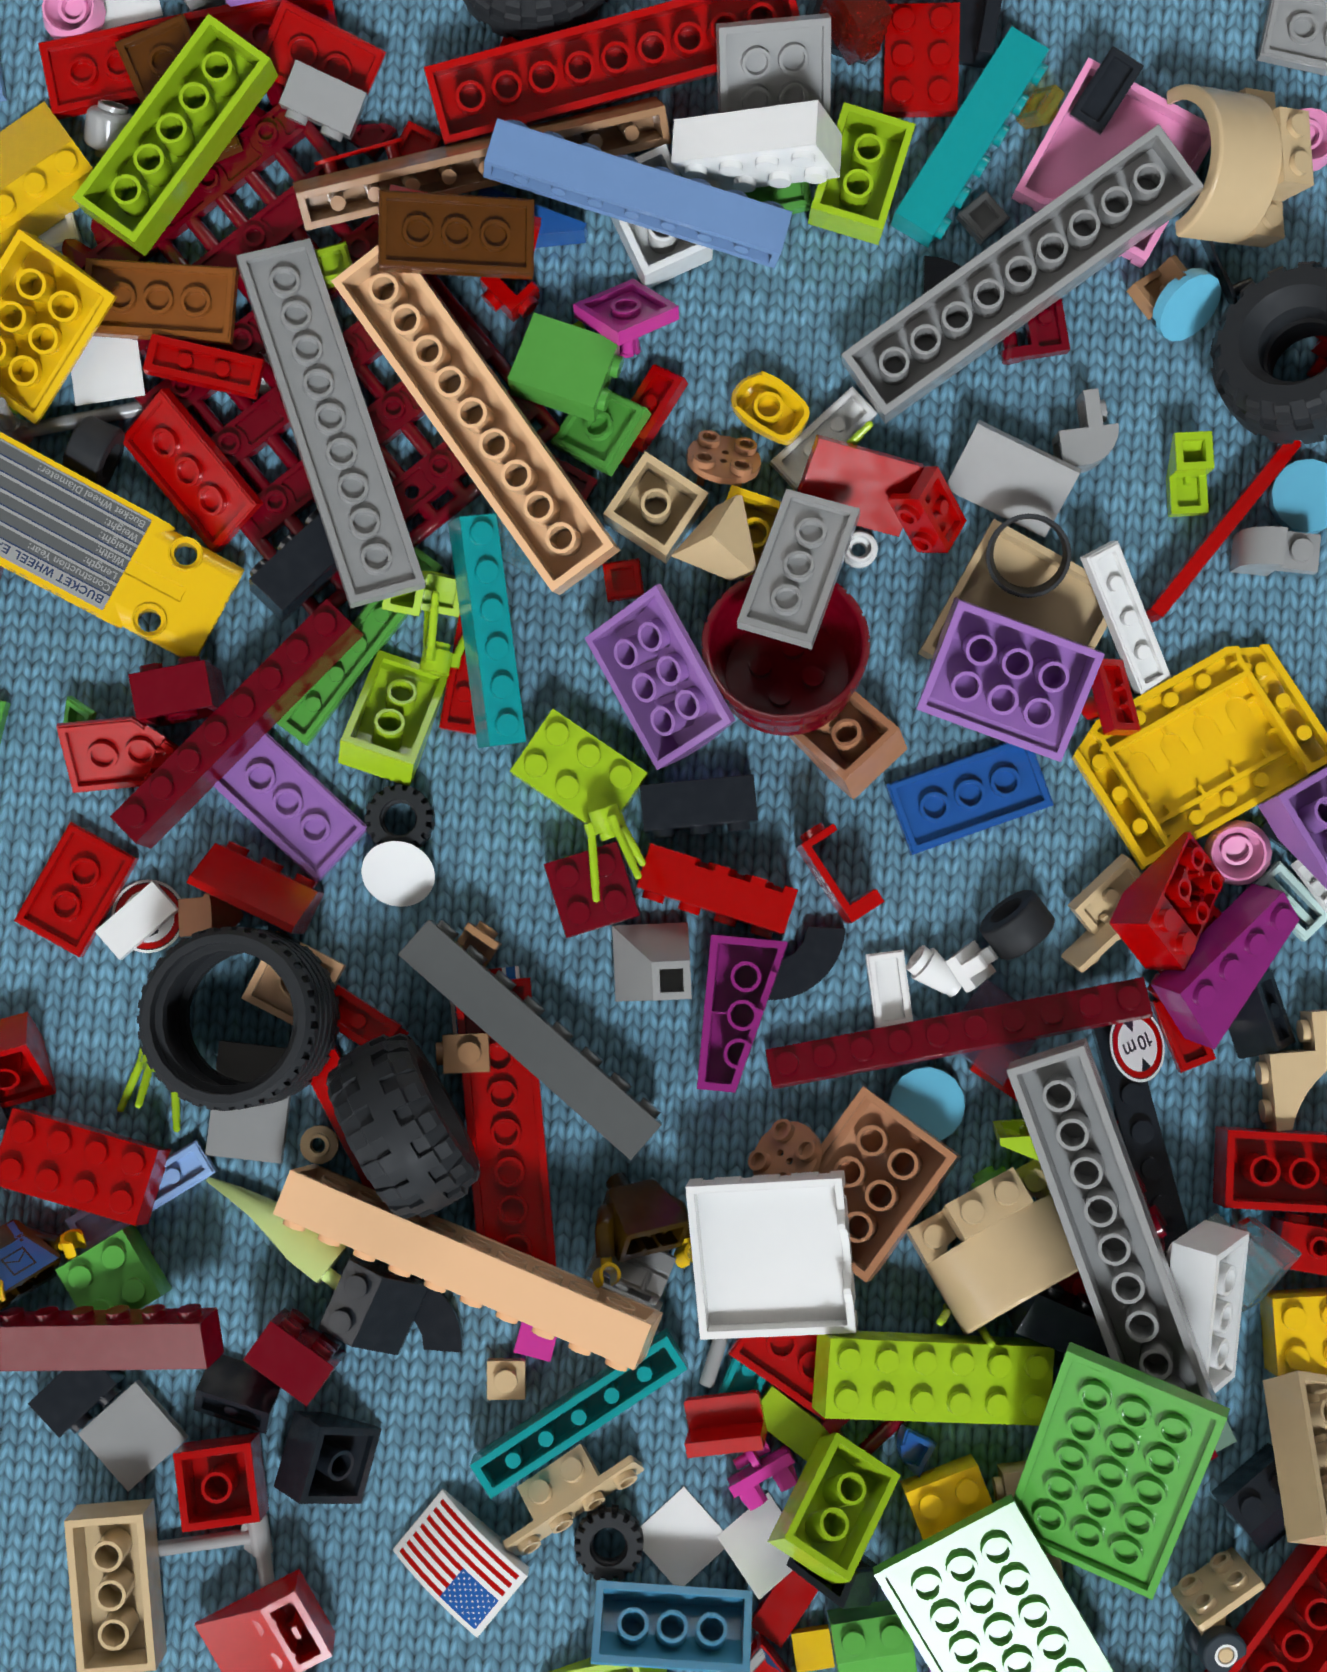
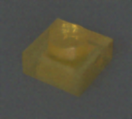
[1016,84,1065,129]

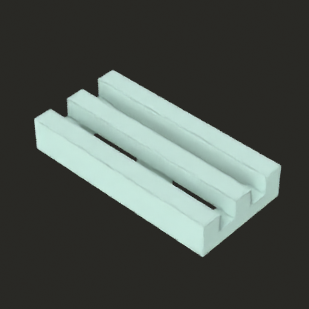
[1252,861,1327,942]

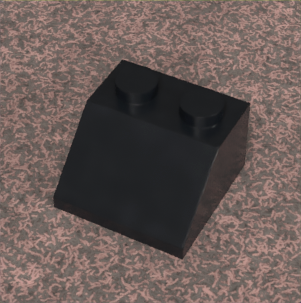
[318,1256,429,1355]
[274,1411,382,1504]
[1211,1442,1286,1554]

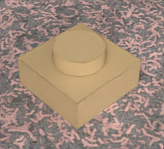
[487,1358,526,1400]

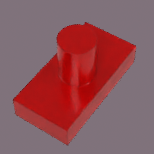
[1081,659,1141,736]

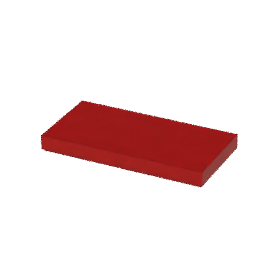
[123,388,263,553]

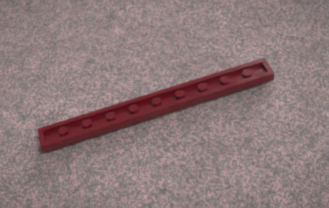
[765,977,1153,1089]

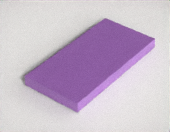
[214,733,367,883]

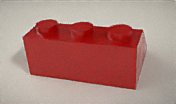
[186,840,324,934]
[0,1011,56,1108]

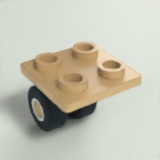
[1171,1547,1265,1672]

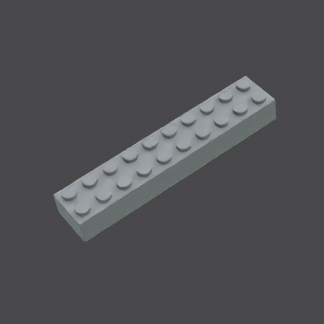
[841,124,1204,424]
[1006,1038,1223,1432]

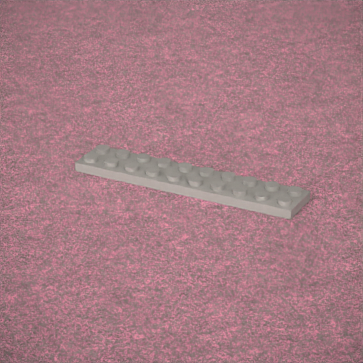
[236,238,425,609]

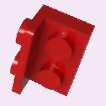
[888,466,967,553]

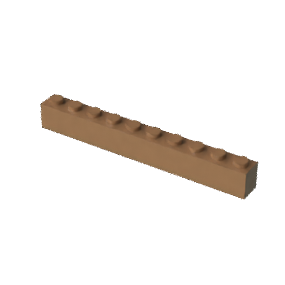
[292,96,671,231]

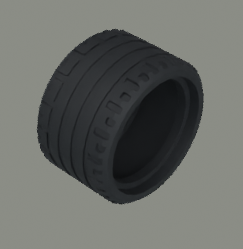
[137,926,340,1111]

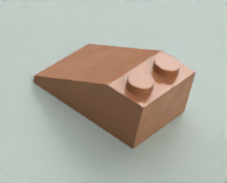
[789,691,907,800]

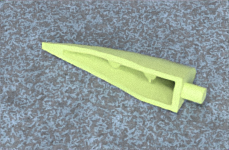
[206,1177,347,1290]

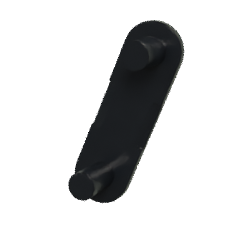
[1200,240,1253,305]

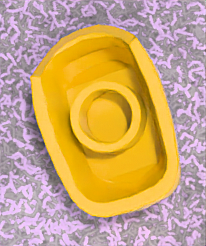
[731,371,810,445]

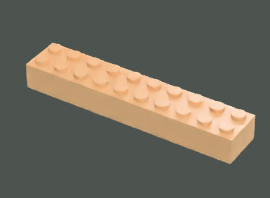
[331,245,621,595]
[273,1164,663,1372]

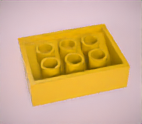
[0,101,93,259]
[0,229,117,425]

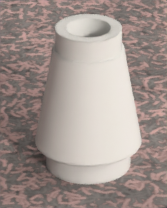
[906,945,962,997]

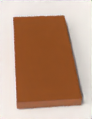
[85,258,239,345]

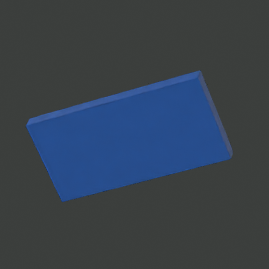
[885,742,1054,856]

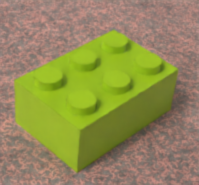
[808,102,916,245]
[510,709,648,824]
[767,1432,901,1584]

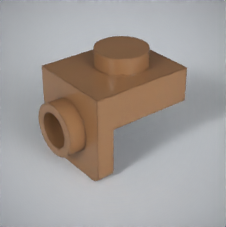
[1126,255,1187,320]
[457,921,502,967]
[436,1033,491,1074]

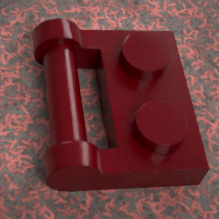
[1001,298,1071,365]

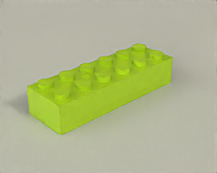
[72,13,278,256]
[812,1331,1055,1426]

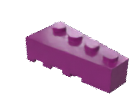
[1151,884,1300,1050]
[697,935,789,1093]

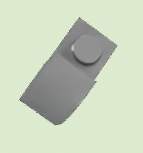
[1052,388,1119,473]
[1230,526,1321,576]

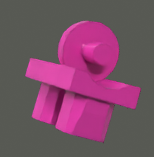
[727,1440,798,1511]

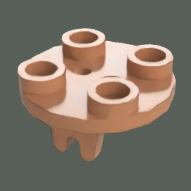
[686,430,761,488]
[748,1119,822,1176]

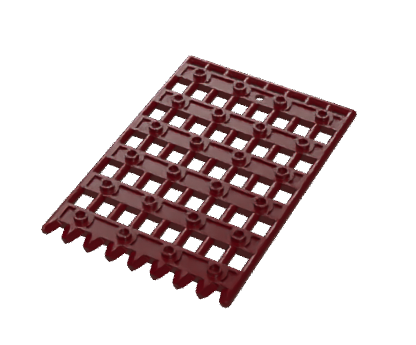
[62,82,560,616]

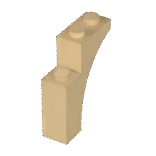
[1255,1009,1327,1131]

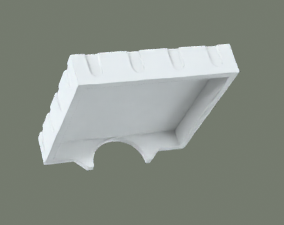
[685,1170,858,1340]

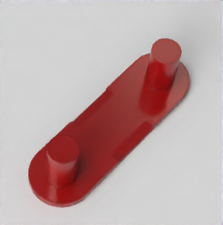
[314,137,404,174]

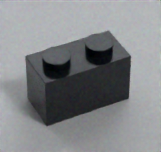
[28,1370,126,1438]

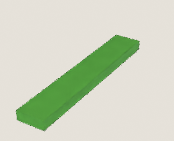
[277,547,444,746]

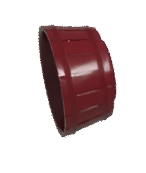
[701,574,870,736]

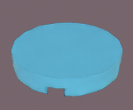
[1152,268,1221,341]
[1268,459,1327,534]
[888,1066,965,1141]

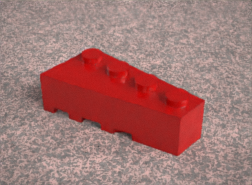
[636,843,798,939]

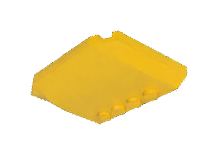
[1072,644,1327,870]

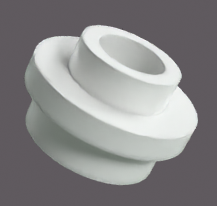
[844,530,878,568]

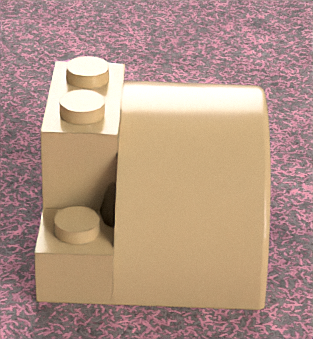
[1167,84,1314,248]
[906,1159,1079,1335]

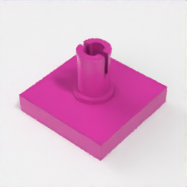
[573,279,679,358]

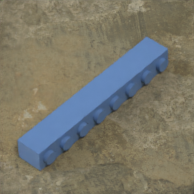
[483,118,793,269]

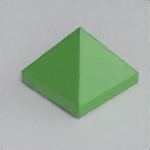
[63,696,99,723]

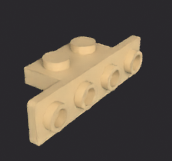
[1061,854,1142,973]
[502,1444,644,1556]

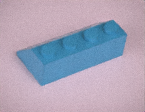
[591,1580,753,1672]

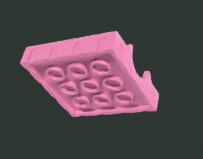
[1011,57,1211,269]

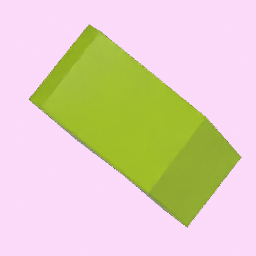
[1166,431,1215,517]
[381,571,460,617]

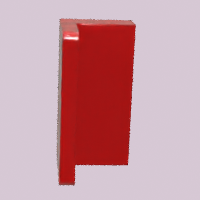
[684,1389,767,1458]

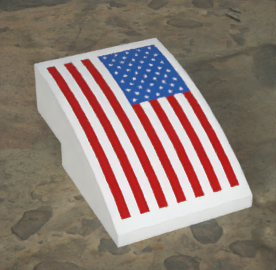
[393,1488,530,1638]

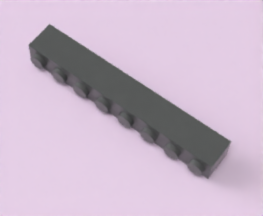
[398,919,662,1160]

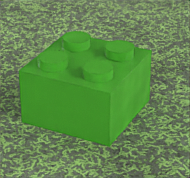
[55,1225,172,1310]

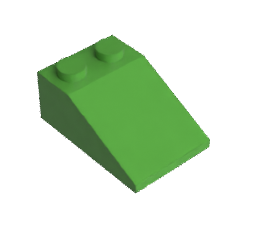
[827,1600,917,1672]

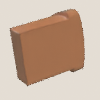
[178,893,243,937]

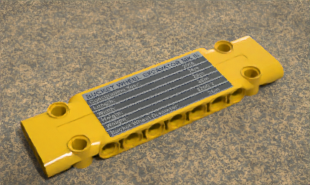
[0,432,245,658]

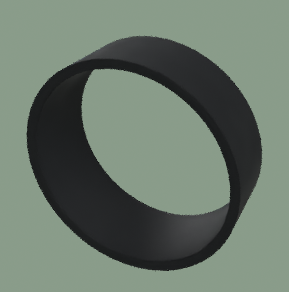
[986,513,1071,598]

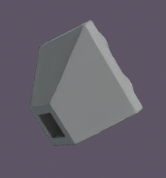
[612,922,692,1002]

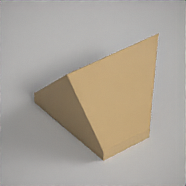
[671,495,757,581]

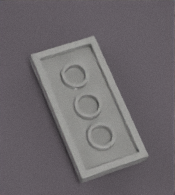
[737,489,860,650]

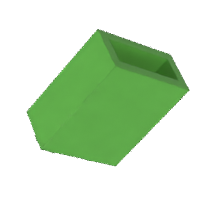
[508,312,624,423]

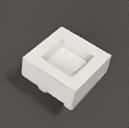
[945,940,999,993]

